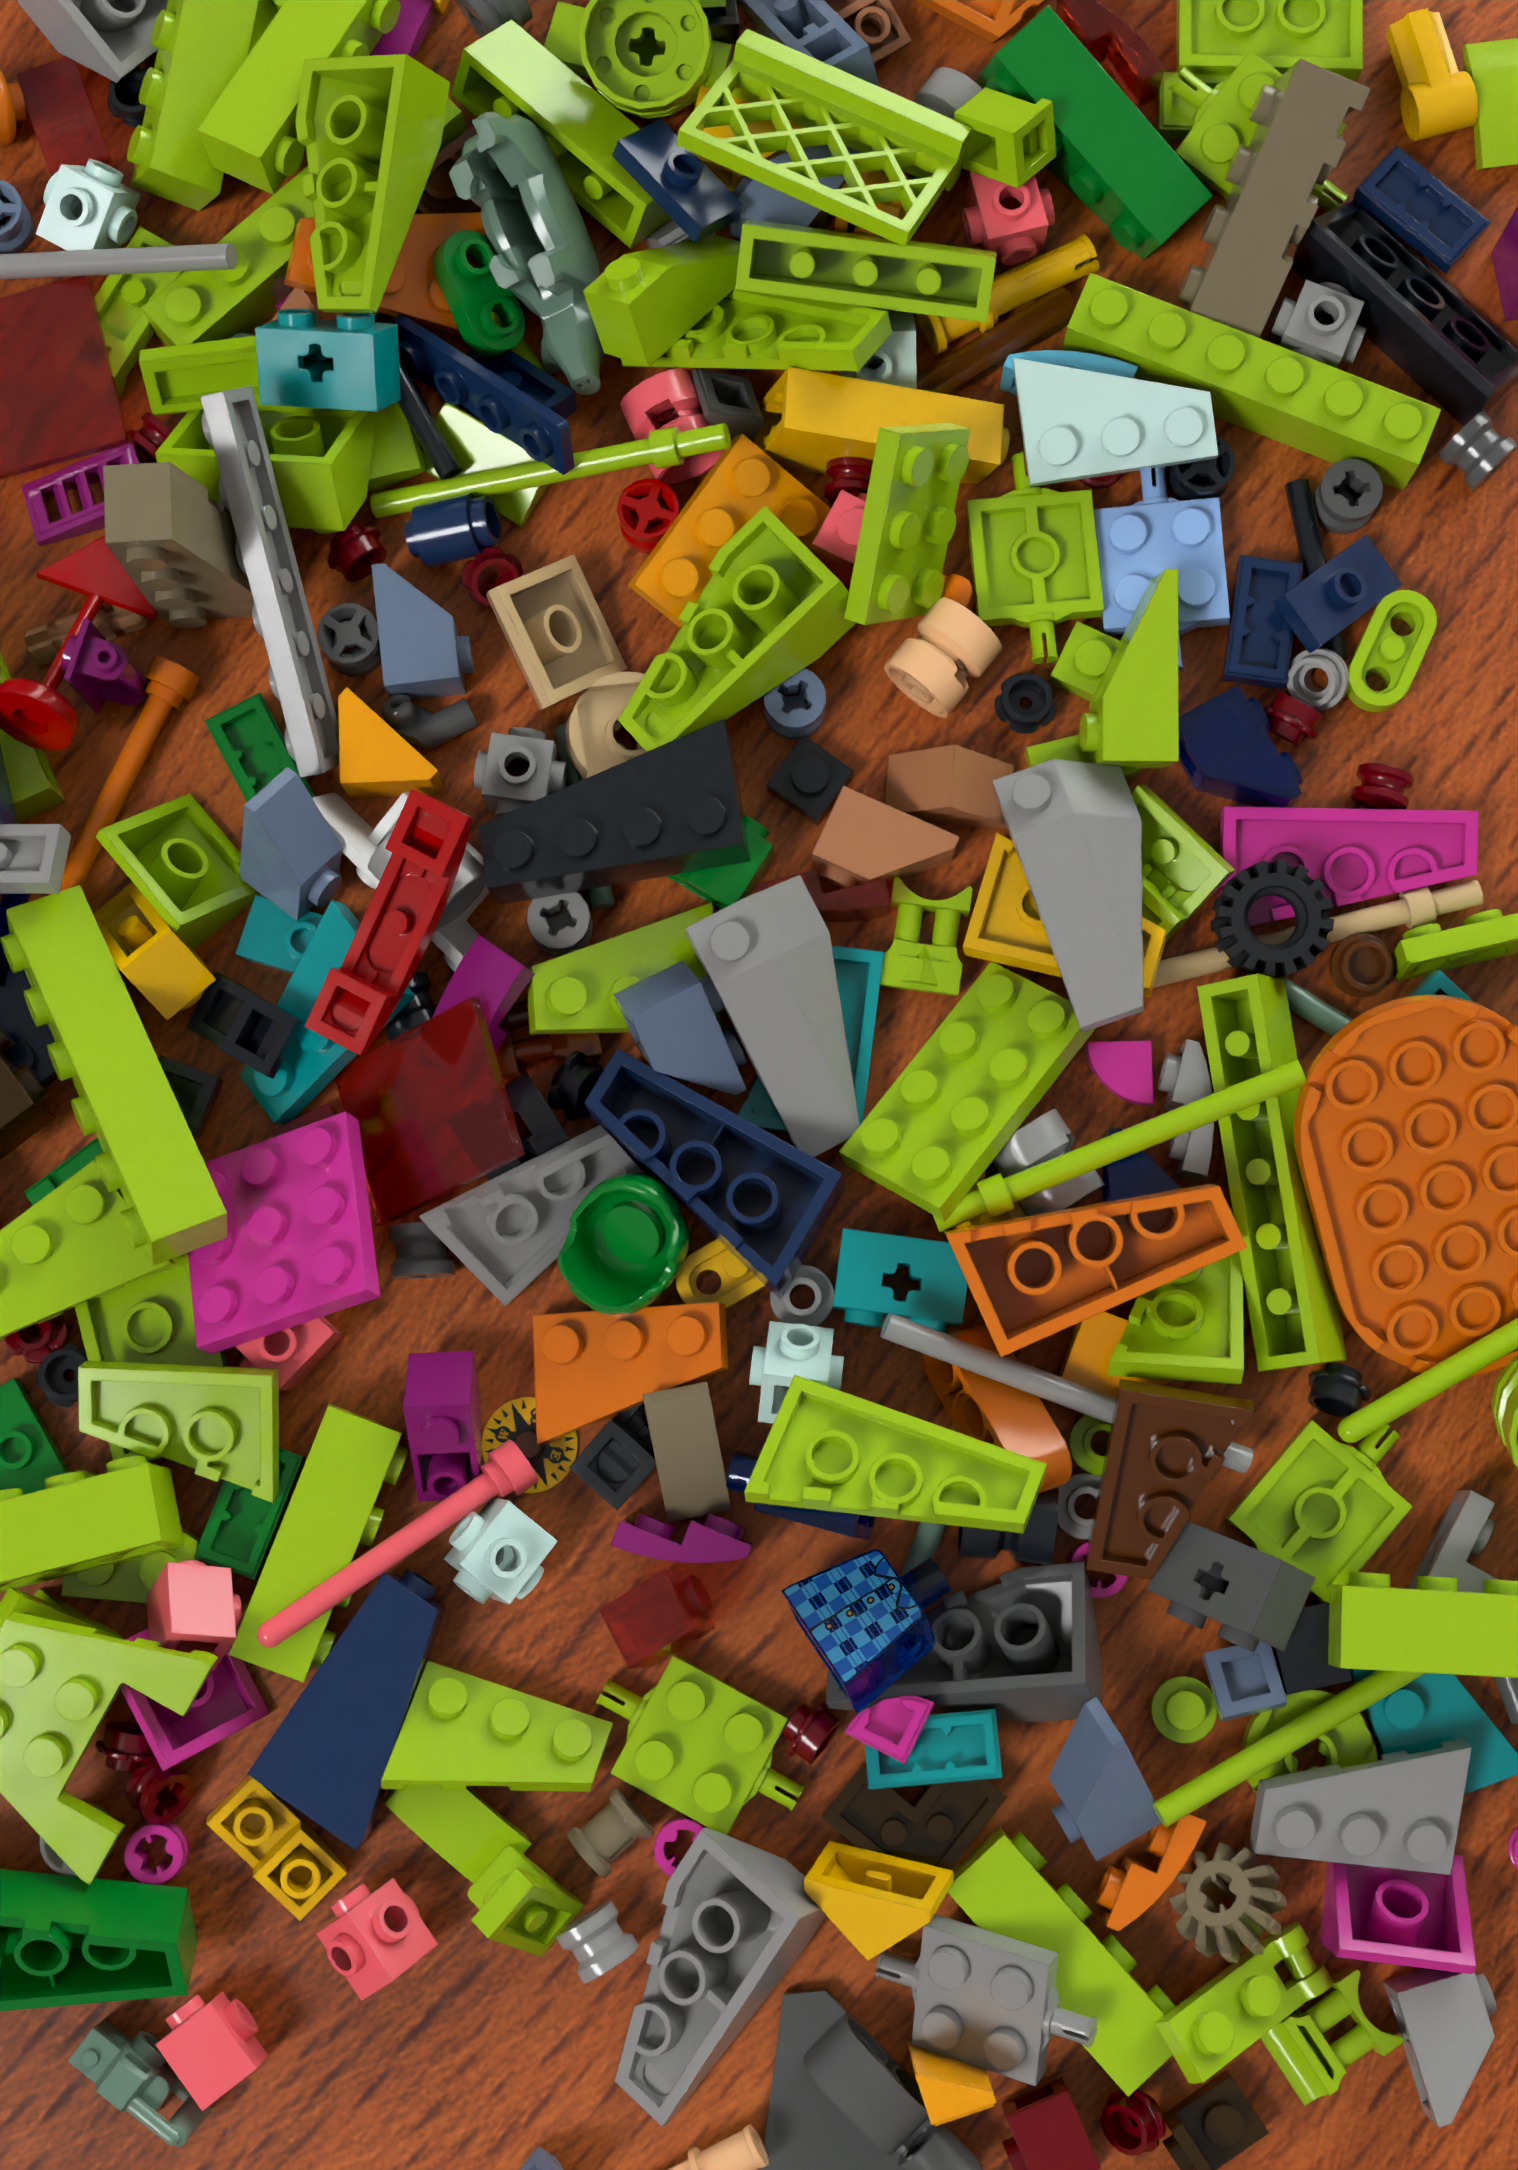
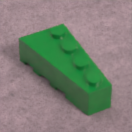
[974,5,1213,260]
[0,1869,198,2012]

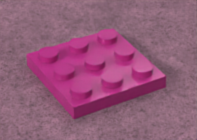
[188,1111,380,1354]

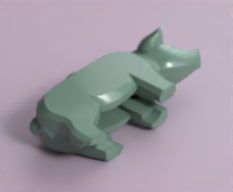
[449,112,605,395]

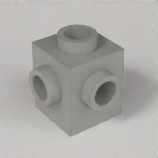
[1271,279,1367,368]
[474,727,568,817]

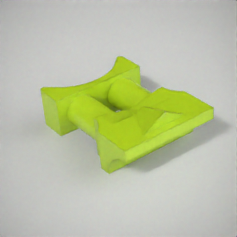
[880,877,973,996]
[1260,1966,1404,2106]

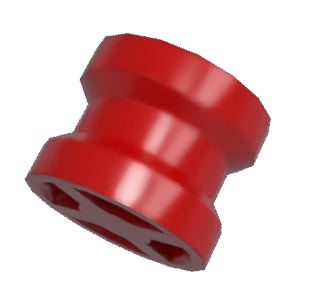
[617,478,680,554]

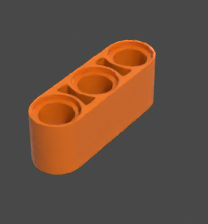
[923,1323,1072,1493]

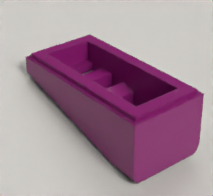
[21,442,144,547]

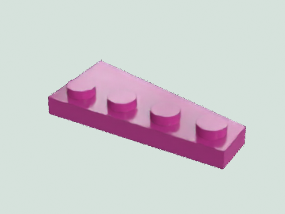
[1218,806,1479,927]

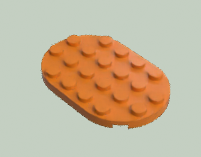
[1294,995,1518,1376]

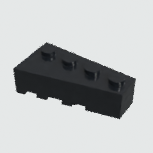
[478,719,751,905]

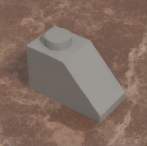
[1383,1968,1497,2128]

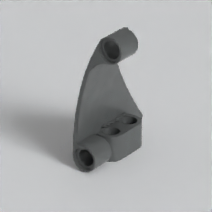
[760,1988,984,2170]

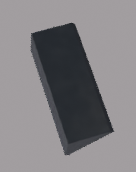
[1291,199,1518,427]

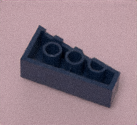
[584,1048,845,1300]

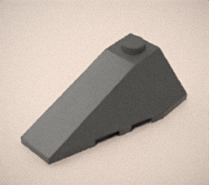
[826,1562,1102,1722]

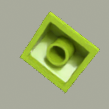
[95,793,262,949]

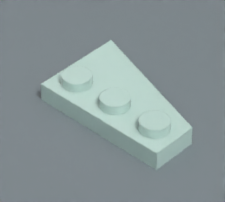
[1012,358,1218,487]

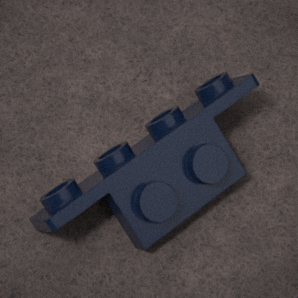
[390,314,577,475]

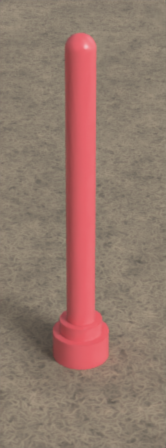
[257,1439,538,1648]

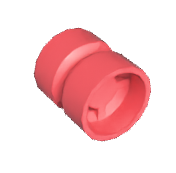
[619,368,725,487]

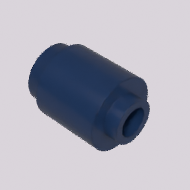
[404,492,502,567]

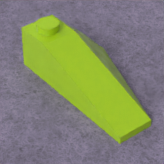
[295,54,450,313]
[618,506,856,752]

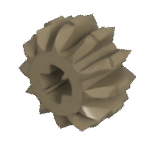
[1168,1842,1288,1963]

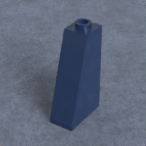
[247,1568,446,1850]

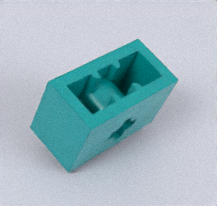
[255,308,401,412]
[832,1228,967,1333]

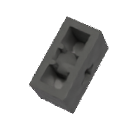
[1147,1521,1315,1653]

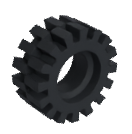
[1210,860,1334,978]

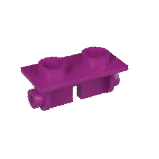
[62,618,148,713]

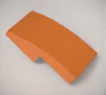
[1095,1812,1207,1931]

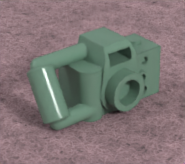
[68,2018,211,2147]

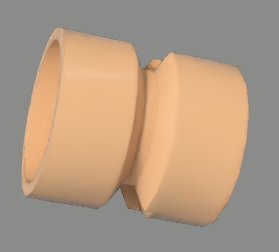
[884,597,1002,718]

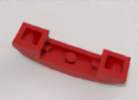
[304,789,473,1056]

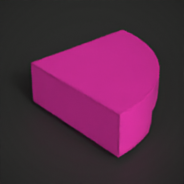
[1085,1041,1154,1106]
[845,1695,935,1764]

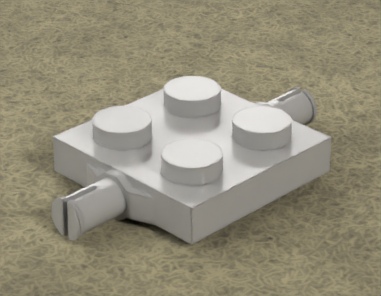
[875,1914,1098,2086]

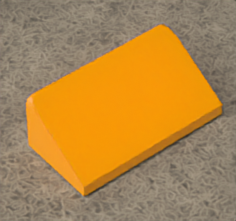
[907,2041,997,2126]

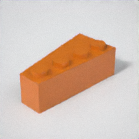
[944,1184,1247,1357]

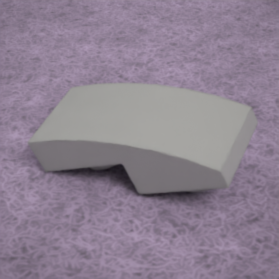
[1158,1039,1214,1183]

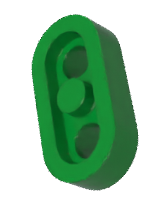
[433,230,525,358]

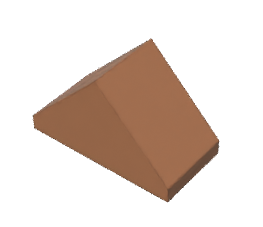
[885,744,1014,829]

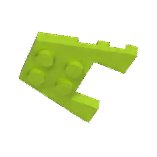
[0,1612,218,1885]

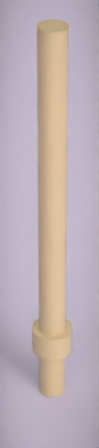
[1153,880,1483,988]

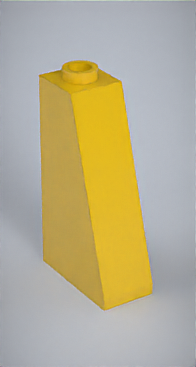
[753,367,1010,484]

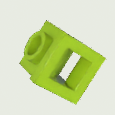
[954,87,1057,188]

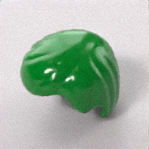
[557,1172,690,1315]

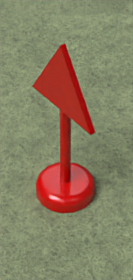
[0,535,155,751]

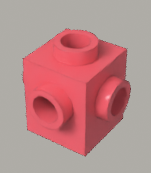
[962,171,1055,265]
[316,1878,438,2001]

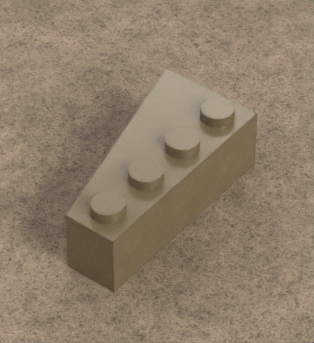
[103,462,254,629]

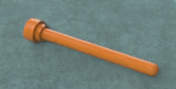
[49,655,201,895]

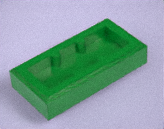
[205,692,316,802]
[0,1378,70,1495]
[194,1448,306,1580]

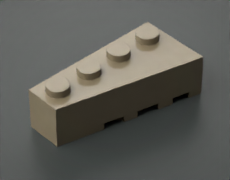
[1177,59,1371,338]

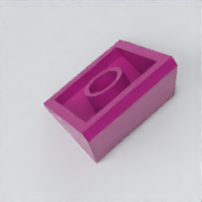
[121,1629,270,1771]
[1320,1854,1476,1974]

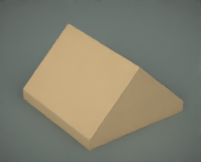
[486,554,627,709]

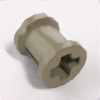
[566,1788,654,1878]

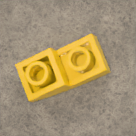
[206,1775,347,1921]

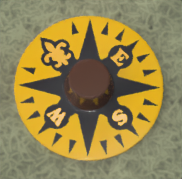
[482,1397,578,1493]

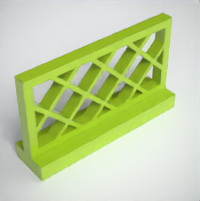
[676,29,972,247]

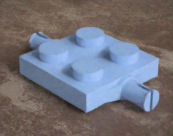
[1094,466,1230,672]

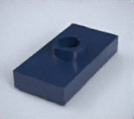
[612,119,744,243]
[1353,145,1490,274]
[1273,534,1402,654]
[1221,555,1303,690]

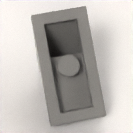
[1407,1490,1499,1592]

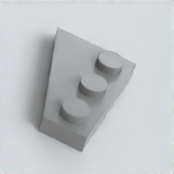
[419,1125,645,1306]
[1249,1738,1472,1875]

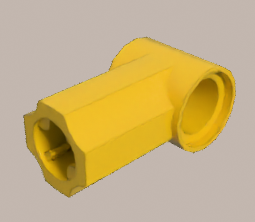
[1385,8,1479,142]

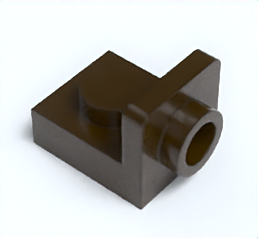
[1162,2070,1269,2170]

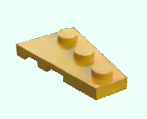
[963,832,1166,998]

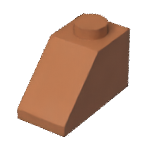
[811,786,960,893]

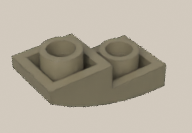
[642,1381,731,1522]

